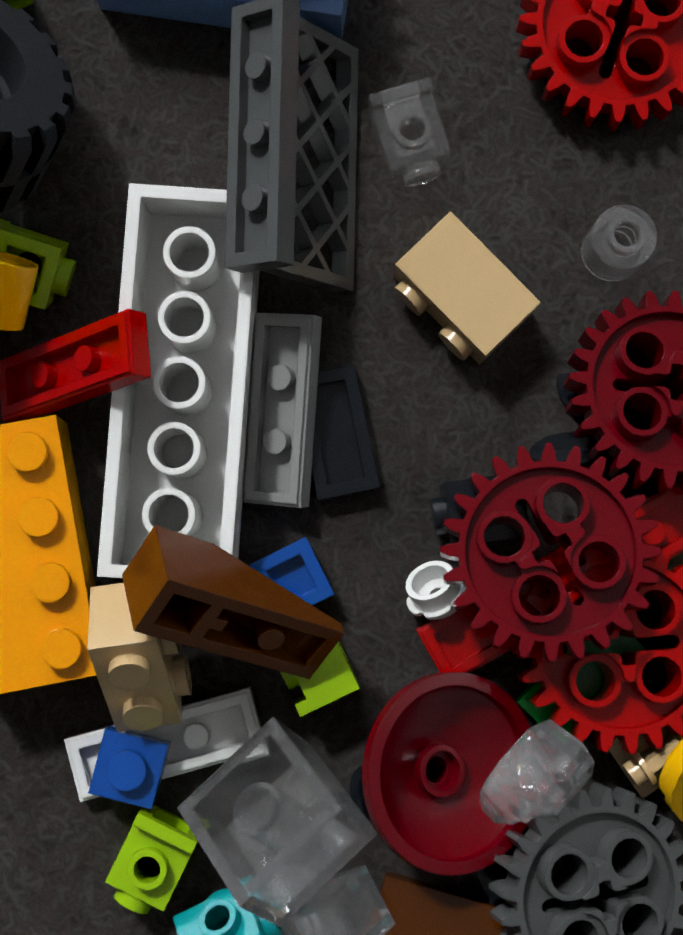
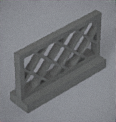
[225,0,359,293]

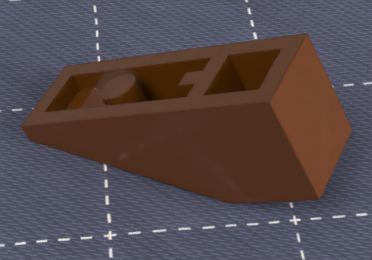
[122,525,345,679]

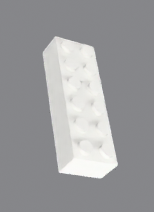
[97,183,260,578]

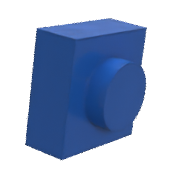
[249,537,335,605]
[88,726,171,809]

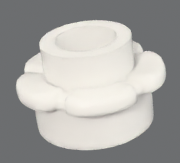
[405,561,465,620]

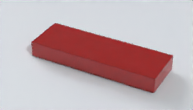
[0,309,151,423]

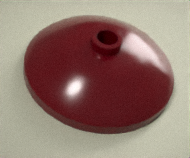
[362,672,539,876]

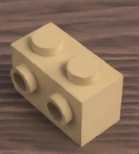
[87,583,192,732]

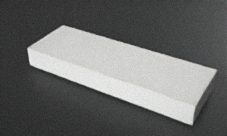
[64,687,267,802]

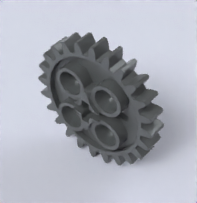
[489,782,683,935]

